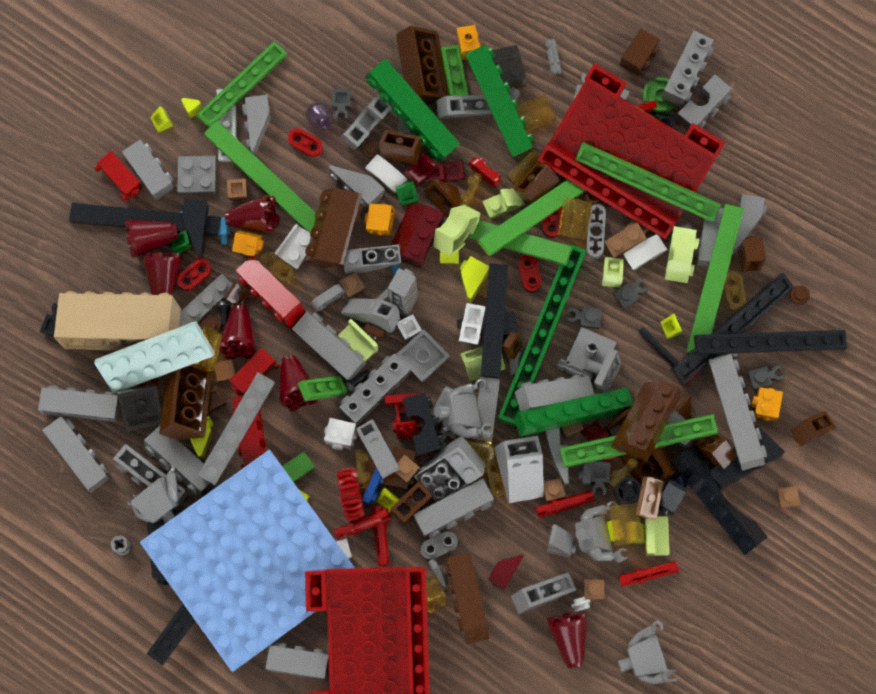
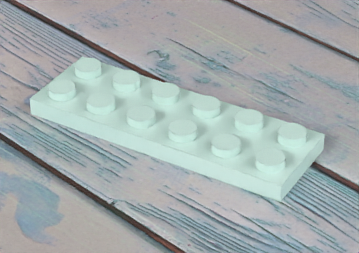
[94,321,215,393]

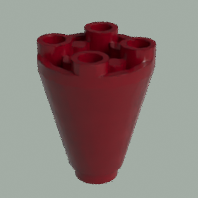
[225,195,280,233]
[125,219,179,258]
[143,253,181,295]
[217,305,256,360]
[279,355,317,412]
[547,612,587,668]

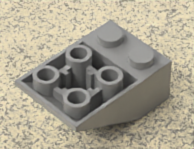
[414,436,486,503]
[494,436,544,504]

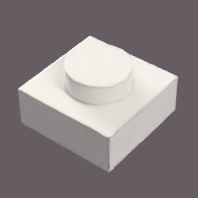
[397,314,422,341]

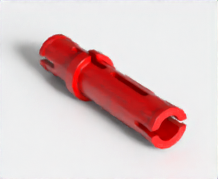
[535,490,595,519]
[372,506,390,566]
[334,508,392,541]
[618,560,679,587]

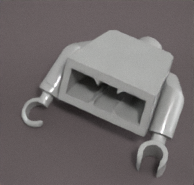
[434,379,492,438]
[127,464,179,523]
[575,501,628,562]
[618,621,677,684]

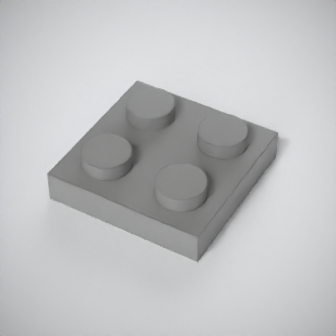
[177,156,216,194]
[396,329,450,383]

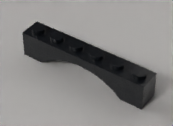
[671,445,768,555]

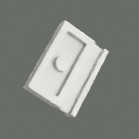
[274,224,311,270]

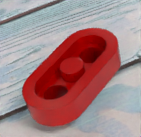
[288,128,323,157]
[468,157,501,188]
[542,207,563,238]
[518,255,542,293]
[177,259,212,291]

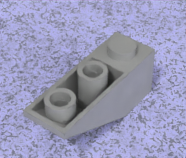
[242,95,271,156]
[328,165,385,209]
[344,245,401,275]
[341,298,400,333]
[356,419,400,478]

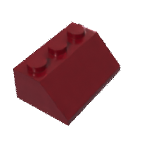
[391,204,444,269]

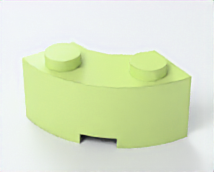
[433,205,480,255]
[665,226,699,283]

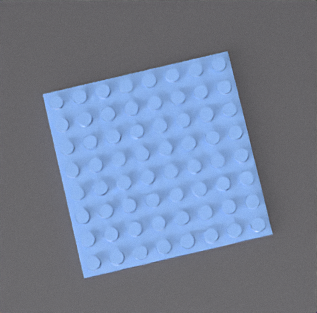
[140,450,355,672]

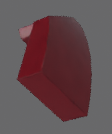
[428,160,466,183]
[488,554,524,589]

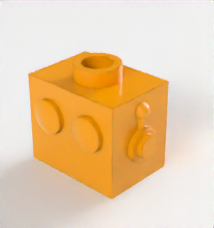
[457,25,481,60]
[365,204,395,236]
[232,230,263,256]
[751,387,783,422]

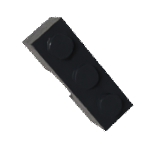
[402,392,443,457]

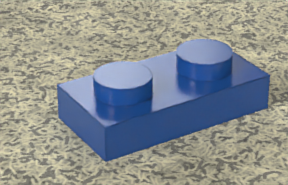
[362,467,386,506]

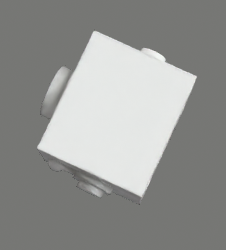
[324,418,358,450]

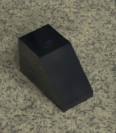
[658,479,688,516]

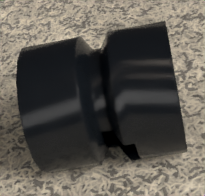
[614,478,641,507]

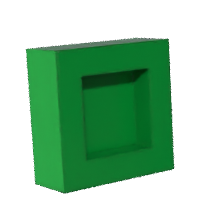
[395,181,419,206]
[171,230,192,253]

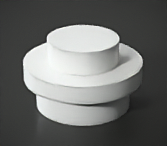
[571,597,590,612]

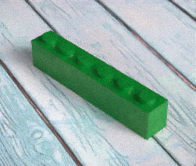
[465,44,535,157]
[365,58,460,161]
[515,387,633,437]

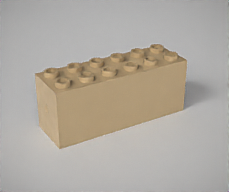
[54,291,181,350]

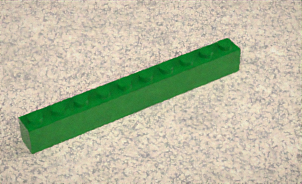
[498,243,586,429]

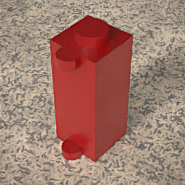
[94,151,143,201]
[229,348,280,396]

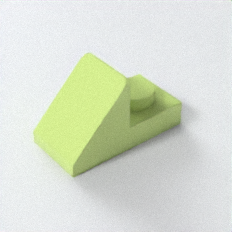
[482,188,524,220]
[602,257,624,288]

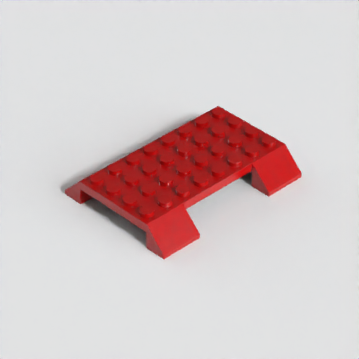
[537,63,726,239]
[305,566,430,694]

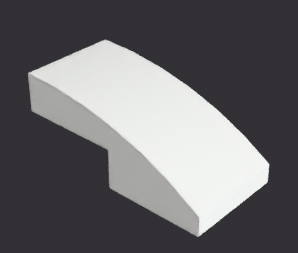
[365,154,408,194]
[623,234,668,270]
[459,303,486,344]

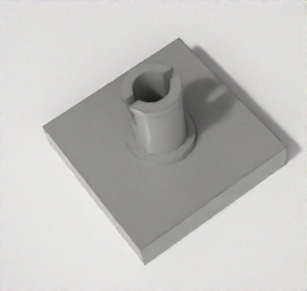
[566,327,617,376]
[584,348,622,393]

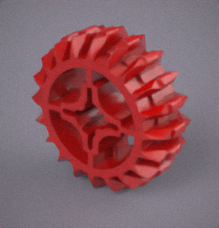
[337,468,365,521]

